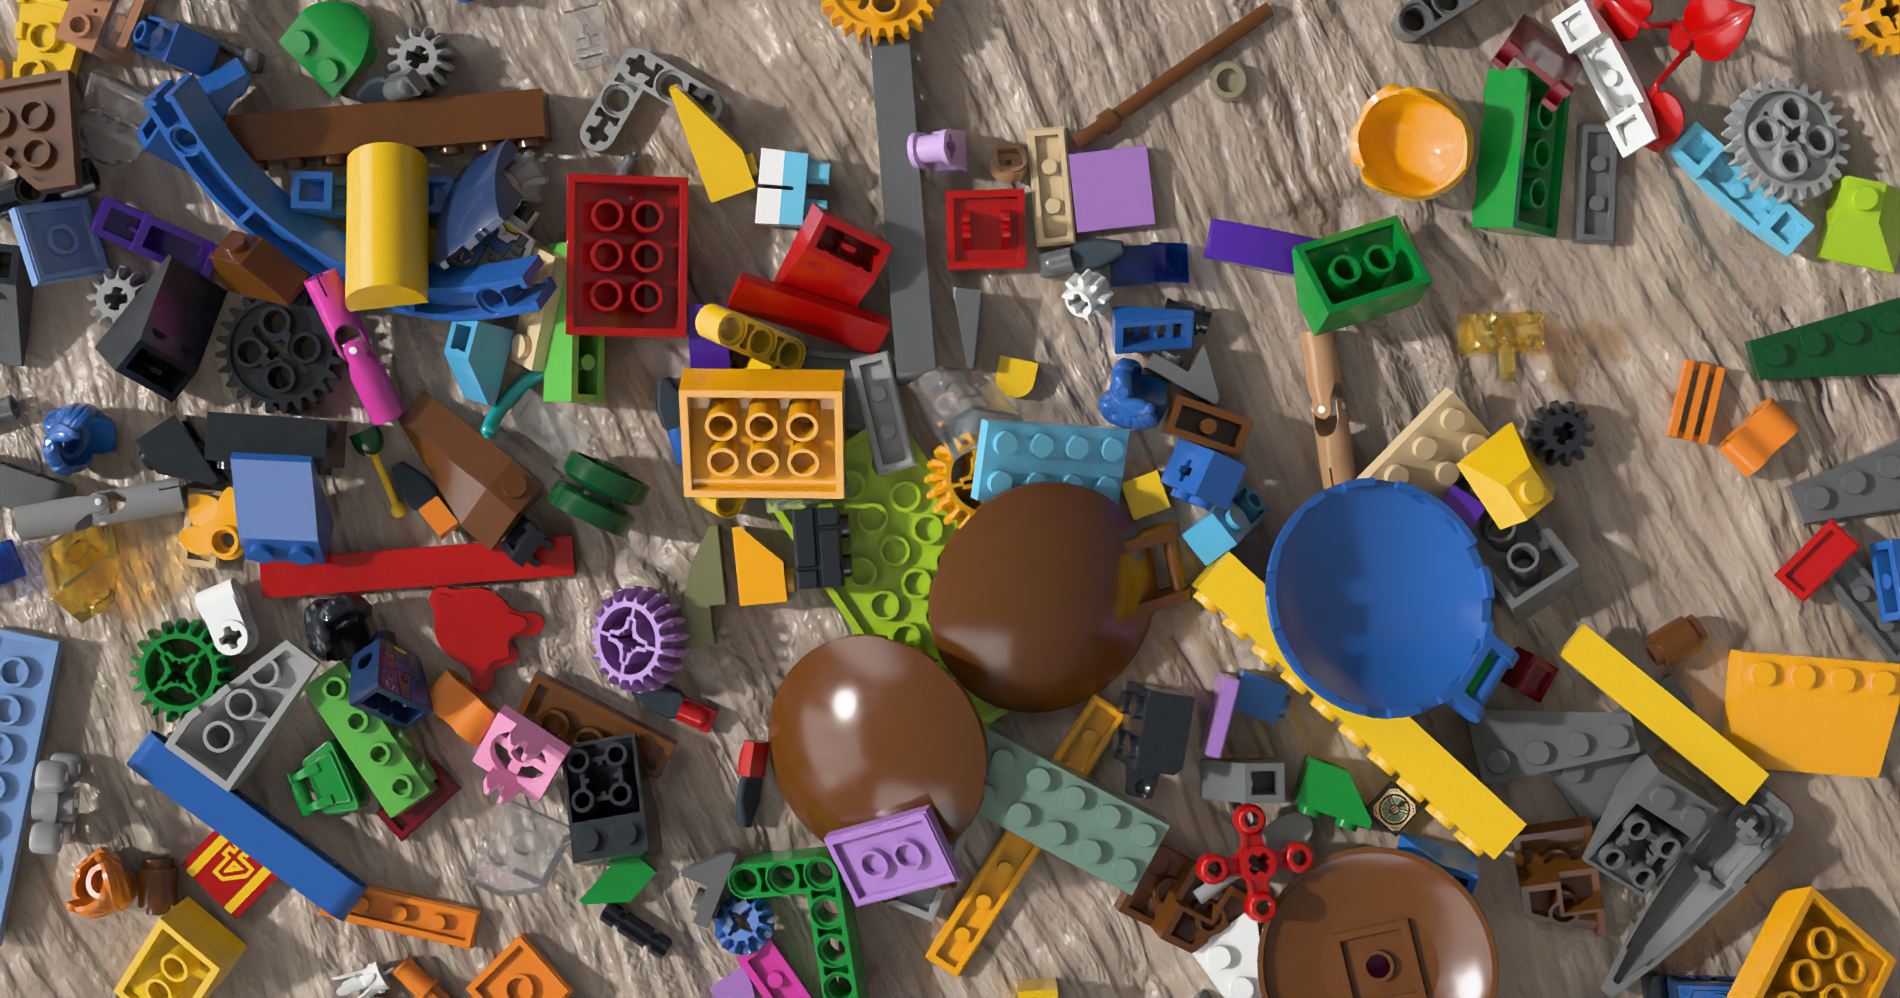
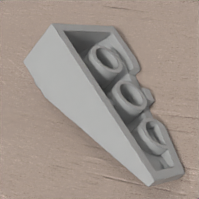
[164,639,321,792]

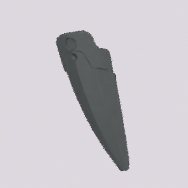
[1601,783,1795,998]

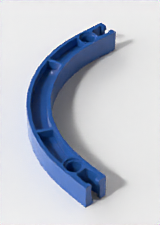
[142,73,557,321]

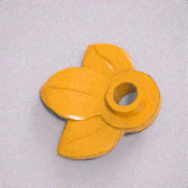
[178,486,244,560]

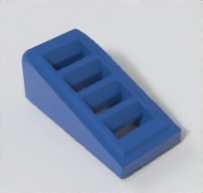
[1111,306,1194,354]

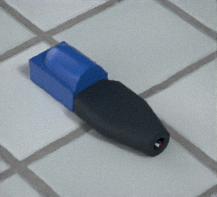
[656,377,682,465]

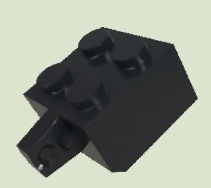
[1111,681,1195,799]

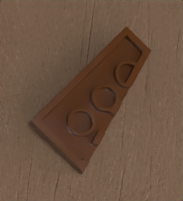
[506,670,678,779]

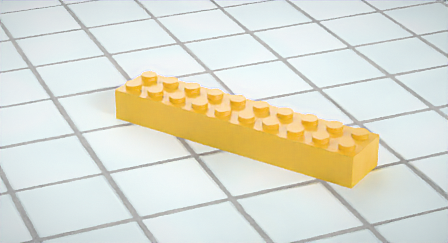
[1191,551,1527,860]

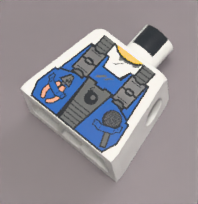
[454,201,542,265]

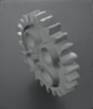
[1721,77,1850,205]

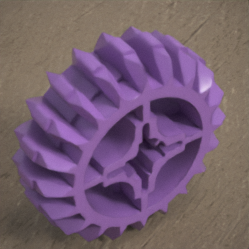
[589,586,690,693]

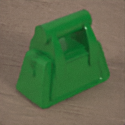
[285,738,370,817]

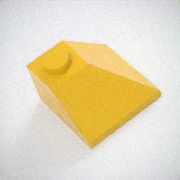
[1456,422,1556,530]

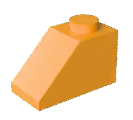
[732,526,796,606]

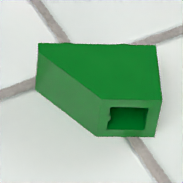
[1290,754,1372,832]

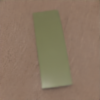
[682,524,729,648]

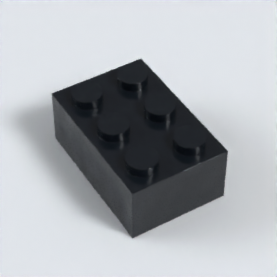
[204,412,347,475]

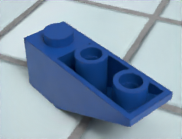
[136,57,252,171]

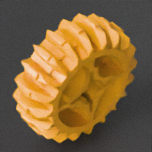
[924,429,986,529]

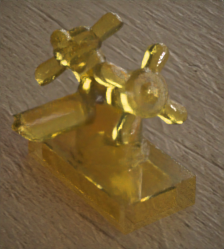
[1457,310,1544,382]

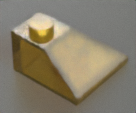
[39,525,121,624]

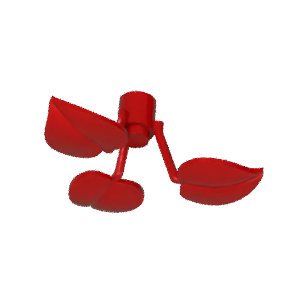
[1594,0,1755,153]

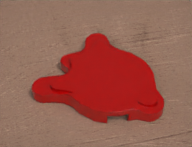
[429,585,544,692]

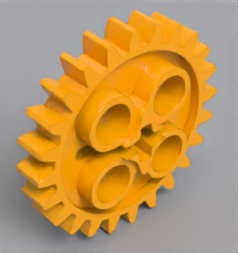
[818,0,941,46]

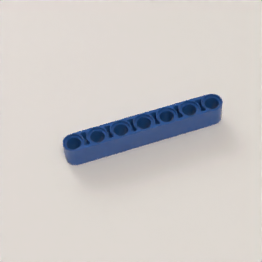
[127,730,368,921]

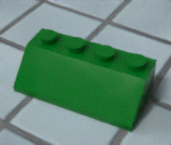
[1472,68,1570,238]

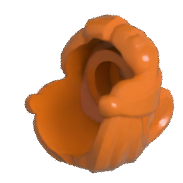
[66,847,138,919]

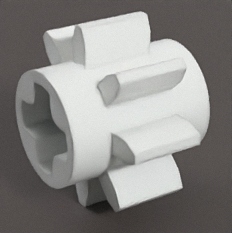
[1062,269,1114,321]

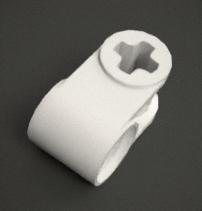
[195,578,261,656]

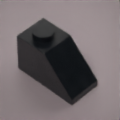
[135,414,229,485]

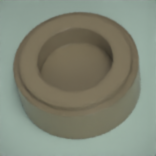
[1208,61,1248,102]

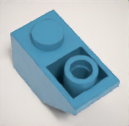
[444,320,515,407]
[1181,481,1270,566]

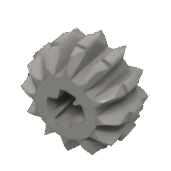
[387,26,456,94]
[86,266,145,329]

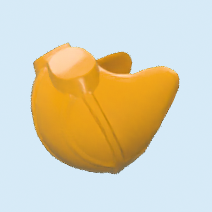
[1350,83,1474,201]

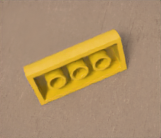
[345,142,429,312]

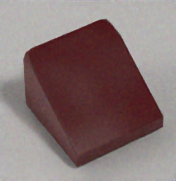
[1500,647,1559,703]

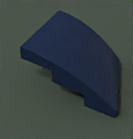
[434,138,523,272]

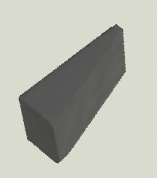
[952,287,983,371]

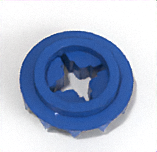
[713,893,774,955]

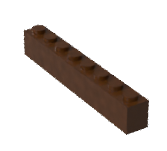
[226,88,552,172]

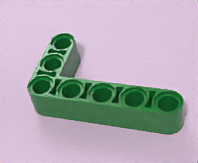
[728,846,869,998]

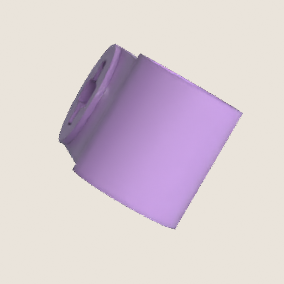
[907,128,968,174]

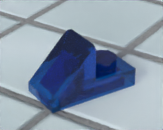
[1109,242,1189,287]

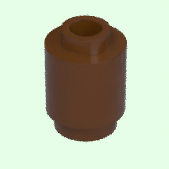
[1645,614,1709,669]
[137,857,179,915]

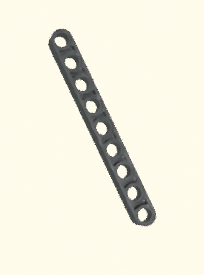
[870,34,937,386]

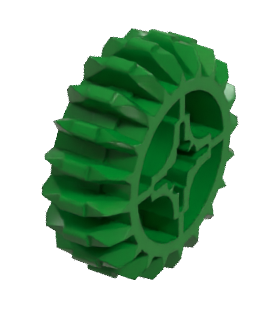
[128,617,239,723]

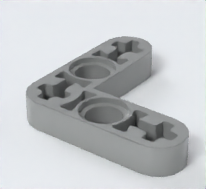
[580,48,725,154]

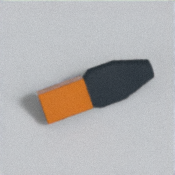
[392,461,460,540]

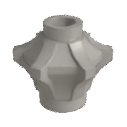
[501,149,549,205]

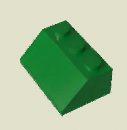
[1292,215,1432,336]

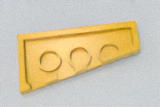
[13,0,84,79]

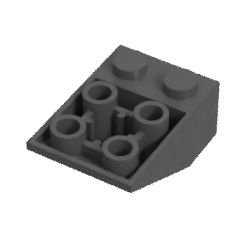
[1582,749,1720,898]

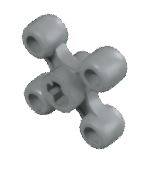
[29,752,82,855]

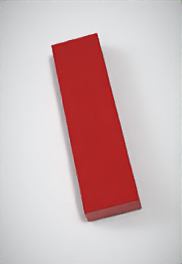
[727,271,890,354]

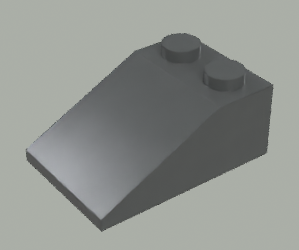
[1471,498,1582,626]

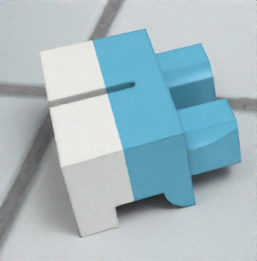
[755,148,831,228]

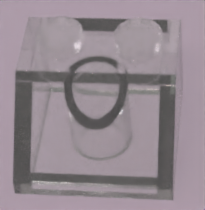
[908,365,1023,460]

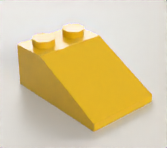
[113,896,247,998]

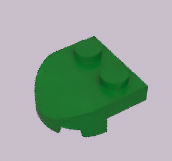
[279,0,378,98]

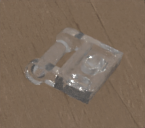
[489,388,594,492]

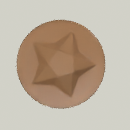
[989,143,1029,183]

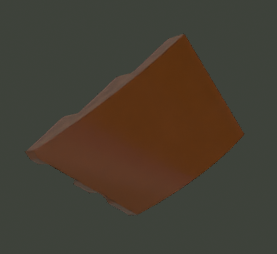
[1512,817,1608,937]
[1114,843,1260,953]

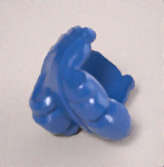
[1099,358,1168,430]
[42,403,117,476]

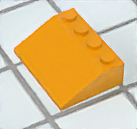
[679,368,845,499]
[1722,649,1900,778]
[1726,886,1897,998]

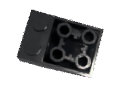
[0,243,34,367]
[95,254,228,402]
[562,732,663,866]

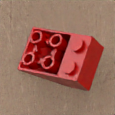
[774,203,893,341]

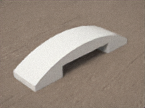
[1552,0,1659,158]

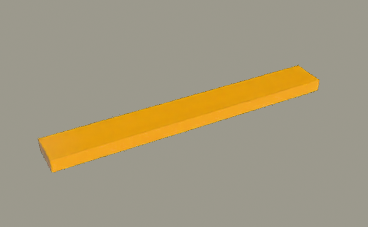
[925,694,1123,978]

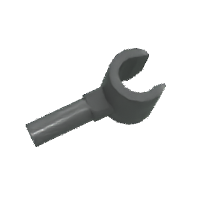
[215,37,265,74]

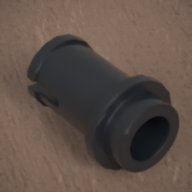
[1164,298,1213,336]

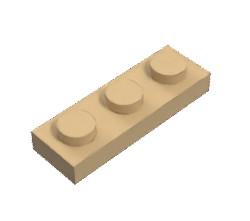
[510,246,566,372]

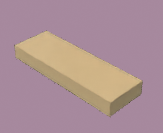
[1026,126,1076,248]

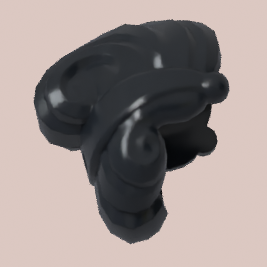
[303,593,373,662]

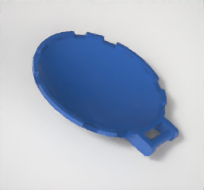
[1265,478,1519,723]

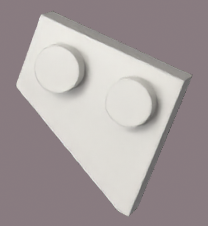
[1192,911,1262,998]

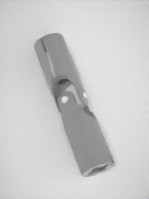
[14,477,185,542]

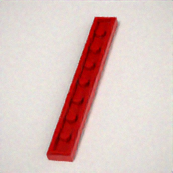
[259,535,577,599]

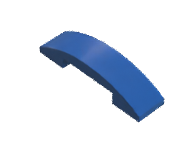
[291,171,454,220]

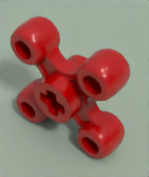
[1195,803,1314,923]

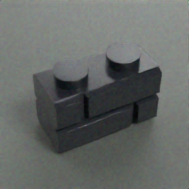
[791,506,853,589]

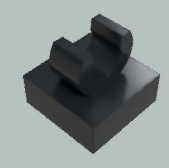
[500,515,554,567]

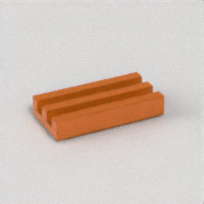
[1665,359,1726,445]

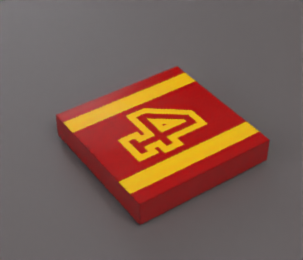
[181,830,279,920]

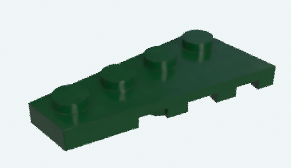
[1744,297,1900,380]

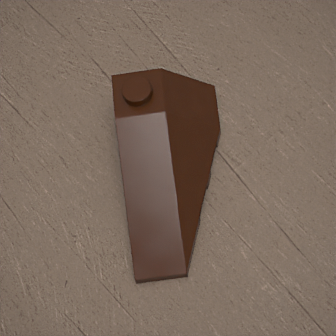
[398,391,544,551]

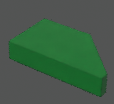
[579,857,658,905]

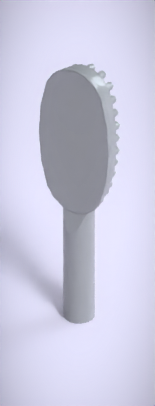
[1193,811,1313,904]

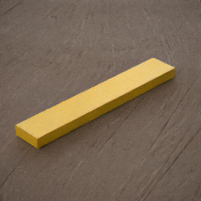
[1557,624,1770,805]

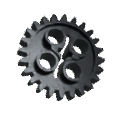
[215,292,346,414]

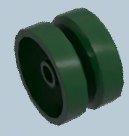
[547,450,650,537]

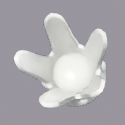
[332,961,395,998]

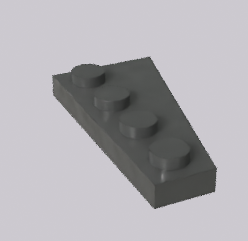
[1785,439,1900,523]
[1465,709,1641,786]

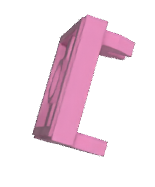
[472,704,571,804]

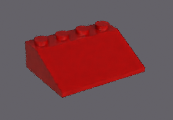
[565,173,688,340]

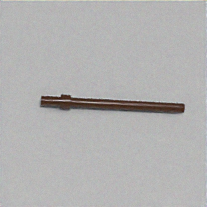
[1072,2,1274,150]

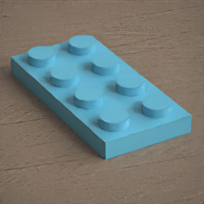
[971,419,1130,505]

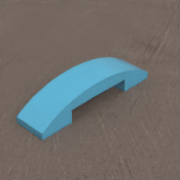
[1668,121,1815,257]

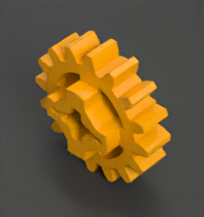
[1839,0,1900,58]

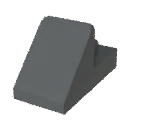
[1144,345,1219,406]
[678,846,740,928]

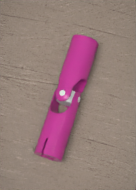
[304,268,405,426]

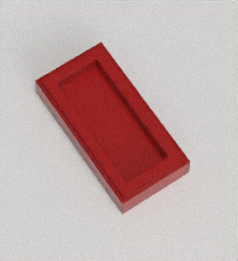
[1773,519,1861,603]

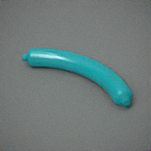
[481,370,544,439]

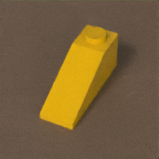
[669,83,759,203]

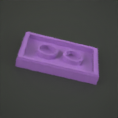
[824,804,963,907]

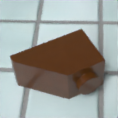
[209,230,310,307]

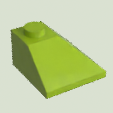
[1815,175,1900,274]

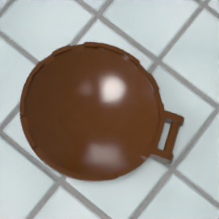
[928,481,1192,713]
[768,634,989,903]

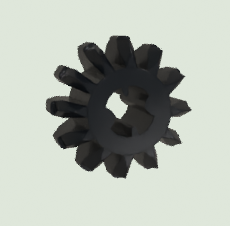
[1526,400,1595,467]

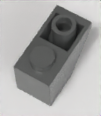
[1200,757,1285,803]

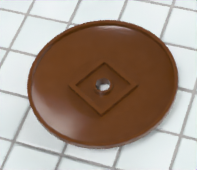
[1257,847,1499,998]

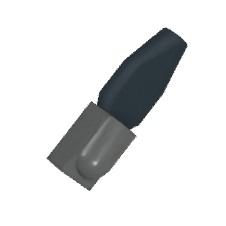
[357,67,428,104]
[1036,238,1125,278]

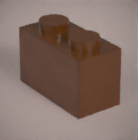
[1161,394,1253,458]

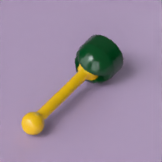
[349,425,406,518]

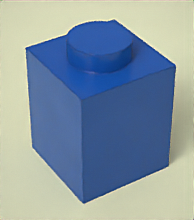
[1234,668,1291,725]

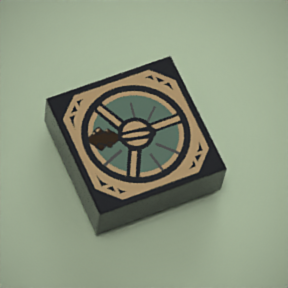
[1366,780,1422,837]

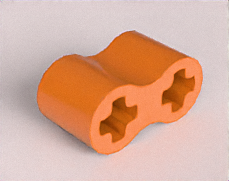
[1717,397,1800,477]
[429,668,500,747]

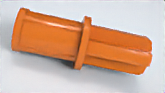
[391,956,451,998]

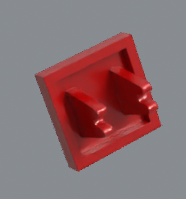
[945,189,1026,271]

